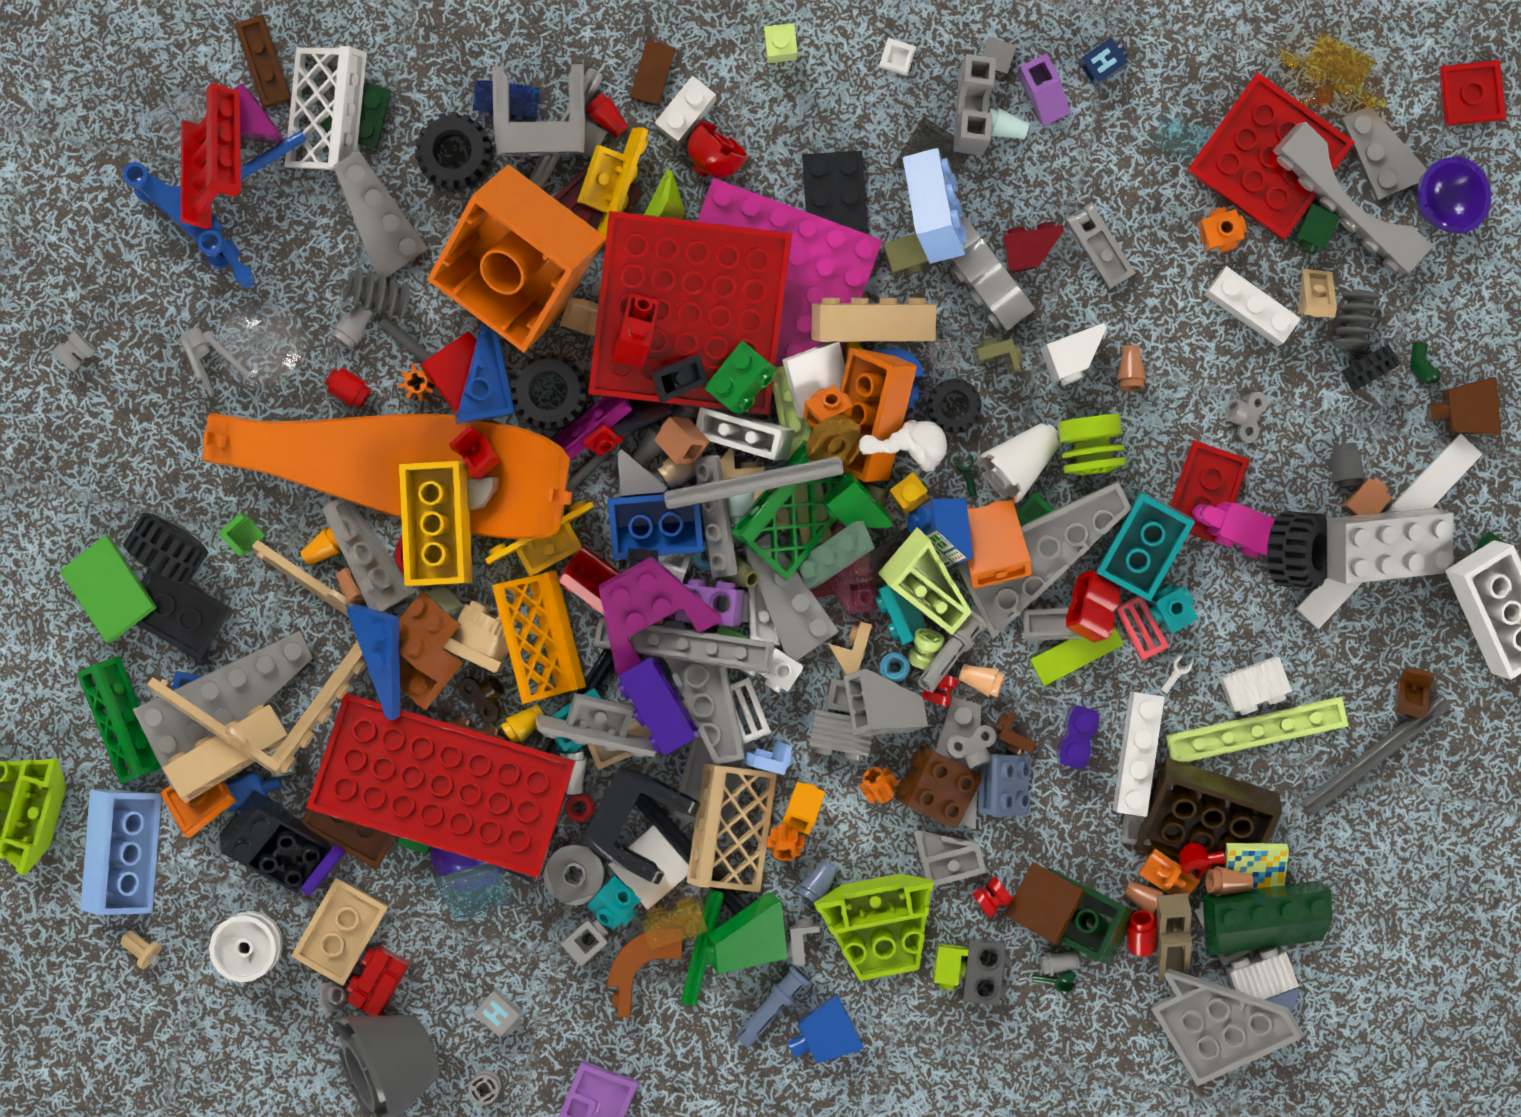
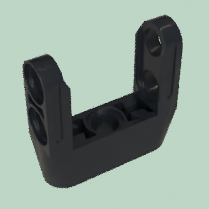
[581,764,701,885]

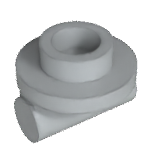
[317,981,347,1014]

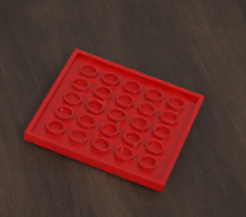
[588,210,792,415]

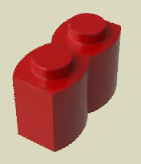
[1066,570,1121,643]

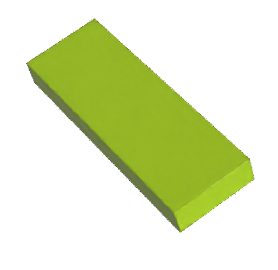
[1029,626,1124,686]

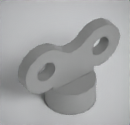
[1225,392,1268,443]
[946,725,996,770]

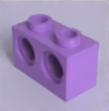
[675,579,744,626]

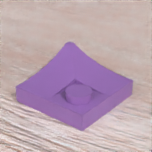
[559,1060,640,1117]

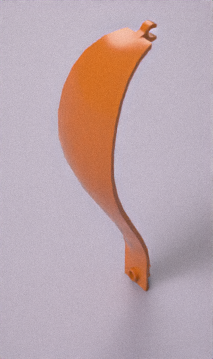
[202,413,573,539]

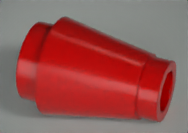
[585,93,629,138]

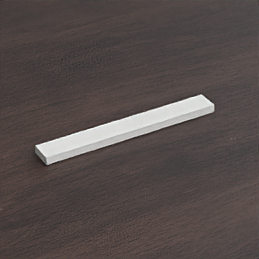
[1295,434,1482,629]

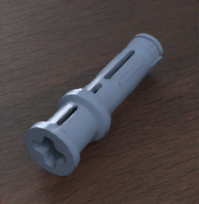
[735,965,812,1048]

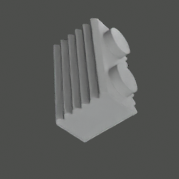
[809,709,873,761]

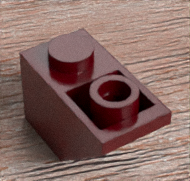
[1001,221,1064,274]

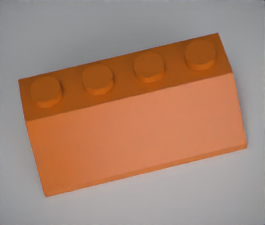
[840,347,917,482]

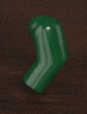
[1410,342,1441,384]

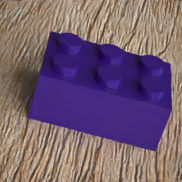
[617,657,700,756]

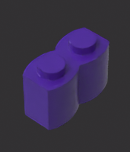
[1056,704,1099,770]

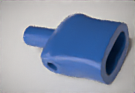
[225,772,283,811]

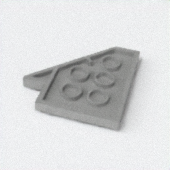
[1151,969,1304,1086]

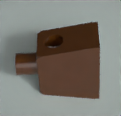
[1427,377,1502,436]

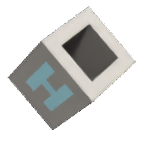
[473,988,523,1038]

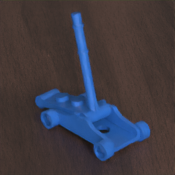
[123,130,307,288]

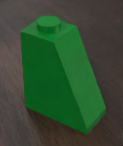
[704,892,788,974]

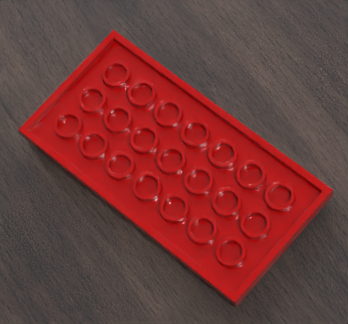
[306,693,576,879]

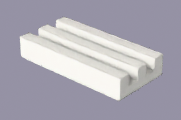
[731,677,771,745]

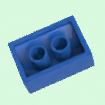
[608,493,704,560]

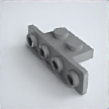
[694,455,740,578]
[535,693,656,758]

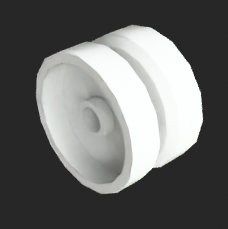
[209,911,284,983]

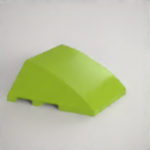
[0,759,67,876]
[814,873,934,981]

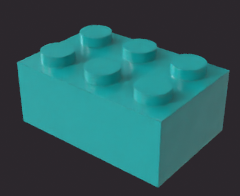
[1096,490,1195,602]

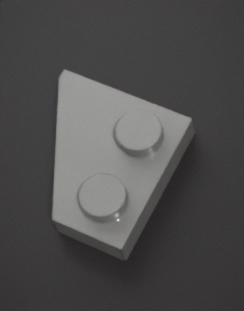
[913,830,987,887]

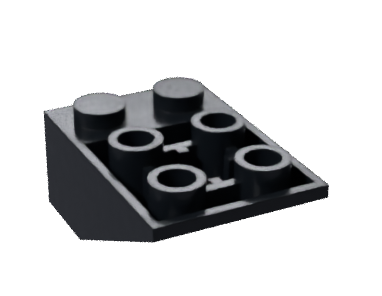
[219,790,332,894]

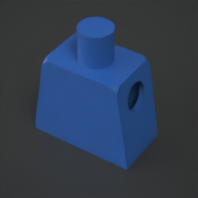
[787,993,864,1063]

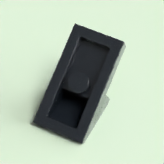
[650,354,708,403]

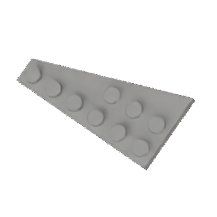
[133,630,313,791]

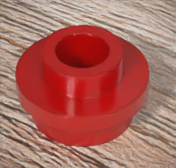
[565,792,595,822]

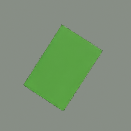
[60,535,157,644]

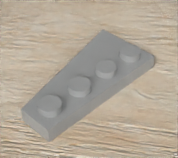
[322,498,415,612]
[918,696,981,829]

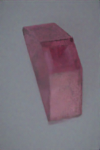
[829,524,877,615]

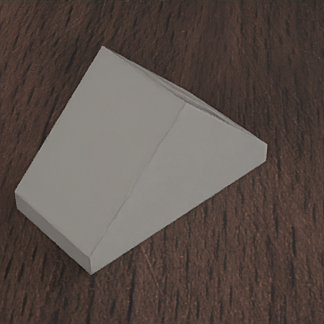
[617,449,668,497]

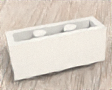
[1204,266,1301,346]
[696,407,795,460]

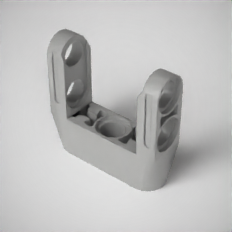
[492,64,585,157]

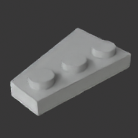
[1341,106,1427,201]

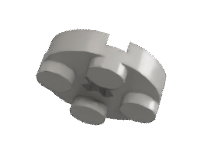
[544,844,605,905]

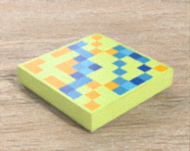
[1224,843,1289,889]

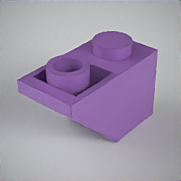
[1016,53,1071,127]

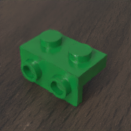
[704,341,777,416]

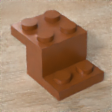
[399,591,463,710]

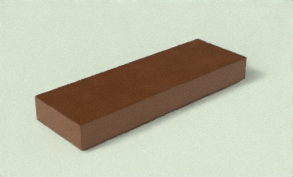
[234,14,291,110]

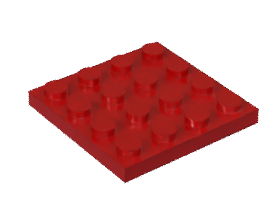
[1186,72,1355,241]

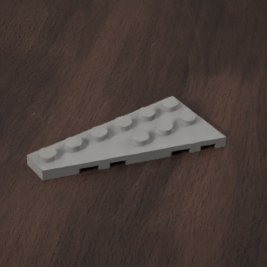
[957,480,1132,639]

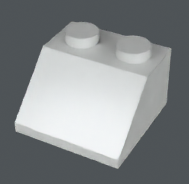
[1041,323,1106,386]

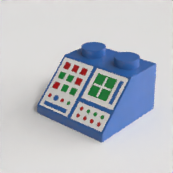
[907,498,973,570]

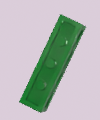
[76,656,161,784]

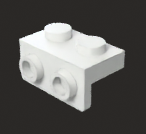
[744,635,803,693]

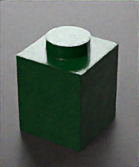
[1292,204,1340,254]

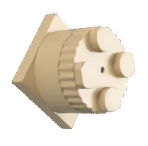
[443,600,520,673]

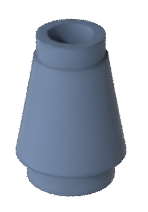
[798,859,838,904]

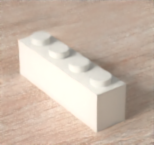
[1113,691,1165,817]

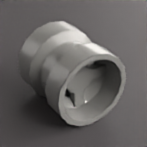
[52,330,96,372]
[469,1070,501,1105]

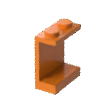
[967,500,1032,589]

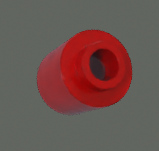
[325,367,372,409]
[1127,911,1158,957]

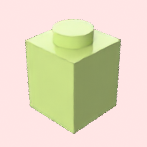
[764,23,797,63]

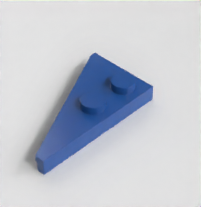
[456,322,515,424]
[347,604,400,720]

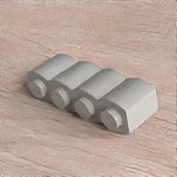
[948,215,1035,333]

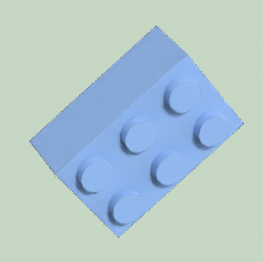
[903,148,968,264]

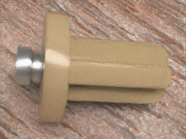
[120,930,162,969]

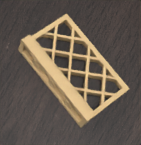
[687,763,777,892]

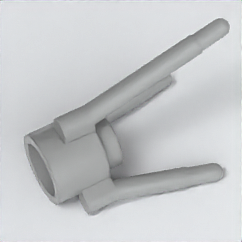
[179,328,249,397]

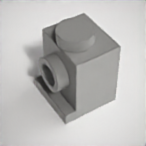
[561,917,609,967]

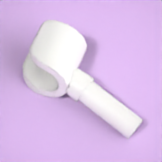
[1161,652,1194,694]

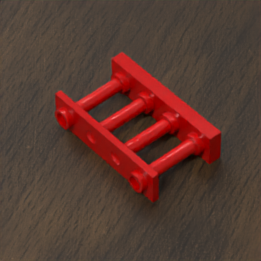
[180,82,241,230]

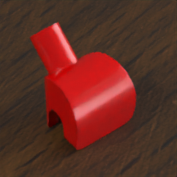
[1179,843,1226,879]

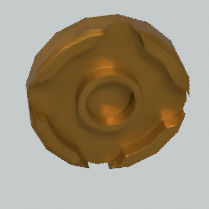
[806,415,863,467]

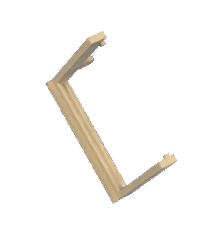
[147,540,366,778]

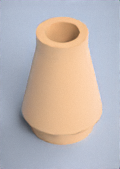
[959,663,1005,697]

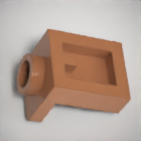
[335,568,365,605]

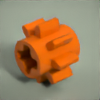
[398,364,435,402]
[859,766,899,803]
[766,824,805,861]

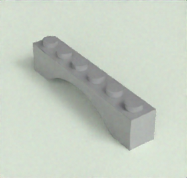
[1272,122,1433,274]

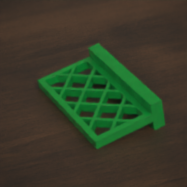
[730,440,847,581]

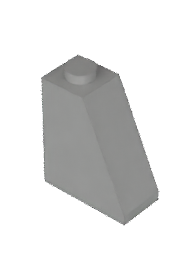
[844,669,928,736]

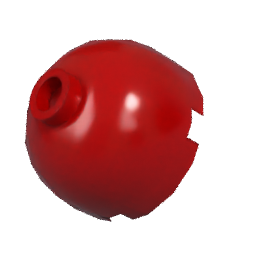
[687,120,748,178]

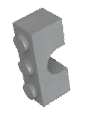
[953,54,996,156]

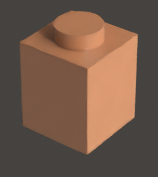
[654,417,710,465]
[1341,478,1393,516]

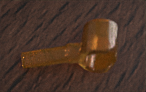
[1299,86,1333,107]

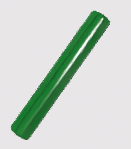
[681,889,724,1006]

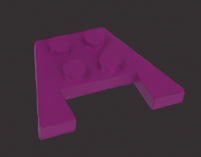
[598,557,722,676]

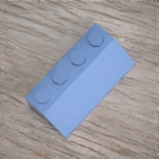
[80,789,162,915]

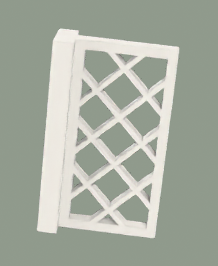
[284,46,367,170]

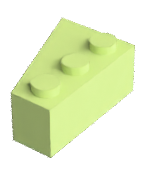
[878,527,972,635]

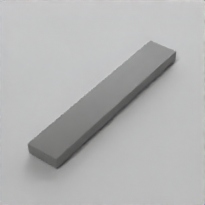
[593,617,775,674]

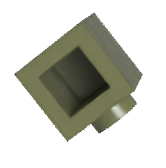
[882,233,927,276]

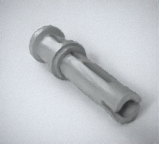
[917,611,987,692]

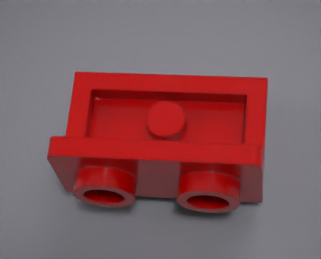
[558,546,620,615]

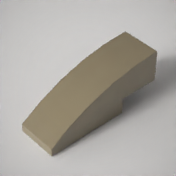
[1156,893,1192,981]

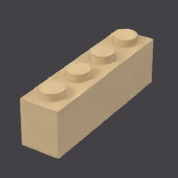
[811,297,936,342]
[163,704,288,803]

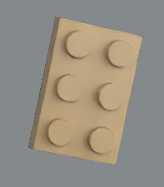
[291,876,389,986]

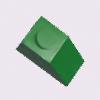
[824,472,893,528]

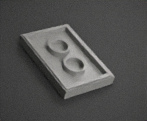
[673,735,752,830]

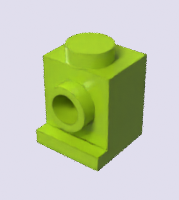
[933,943,969,990]

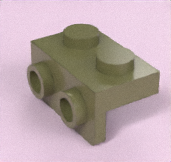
[972,338,1023,375]

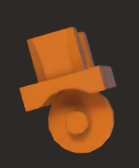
[1138,848,1201,897]

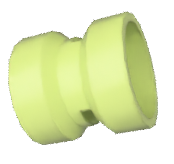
[908,628,944,670]

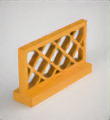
[492,570,586,704]

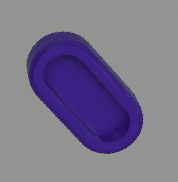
[300,844,345,896]

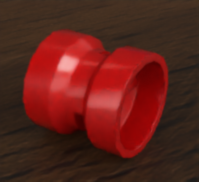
[922,675,959,708]
[972,876,1013,918]

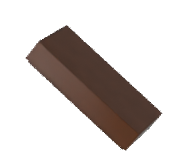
[630,40,676,107]

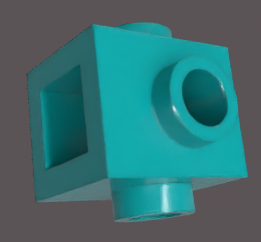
[1149,583,1198,634]
[586,876,641,931]

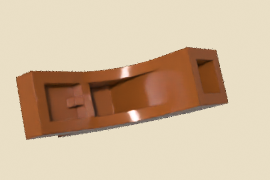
[607,925,684,1018]

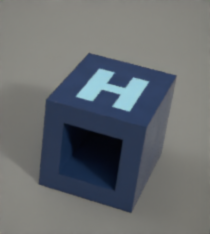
[1079,37,1128,87]

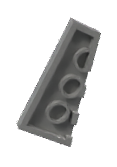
[333,149,428,279]
[745,533,839,661]
[664,658,746,765]

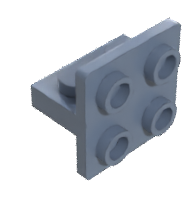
[978,754,1031,817]

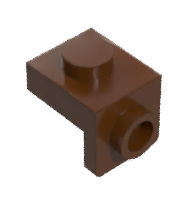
[1395,667,1435,719]
[994,710,1036,756]

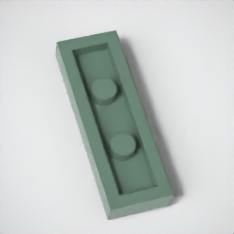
[798,521,875,589]

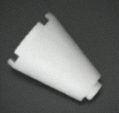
[977,423,1060,504]

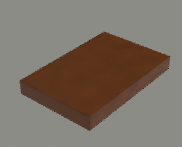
[301,810,396,869]

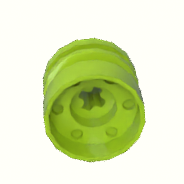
[1057,414,1127,476]

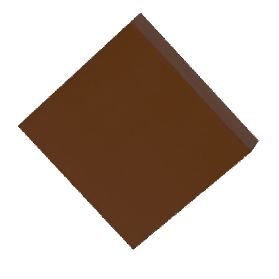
[1004,862,1086,945]

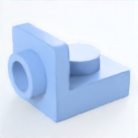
[741,741,792,775]

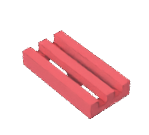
[1116,595,1169,661]

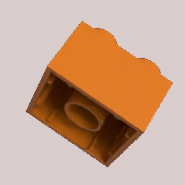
[427,164,606,353]

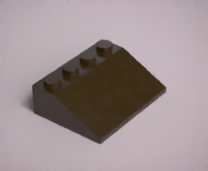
[1134,757,1282,869]

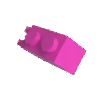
[1192,501,1275,559]

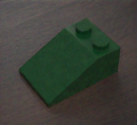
[1048,868,1136,966]

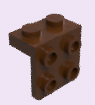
[895,744,982,828]

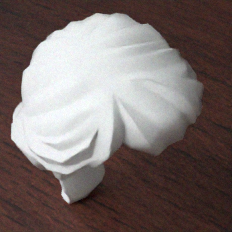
[859,419,947,472]

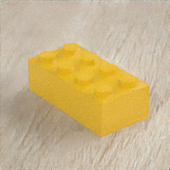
[399,461,473,586]

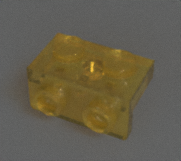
[641,896,707,950]

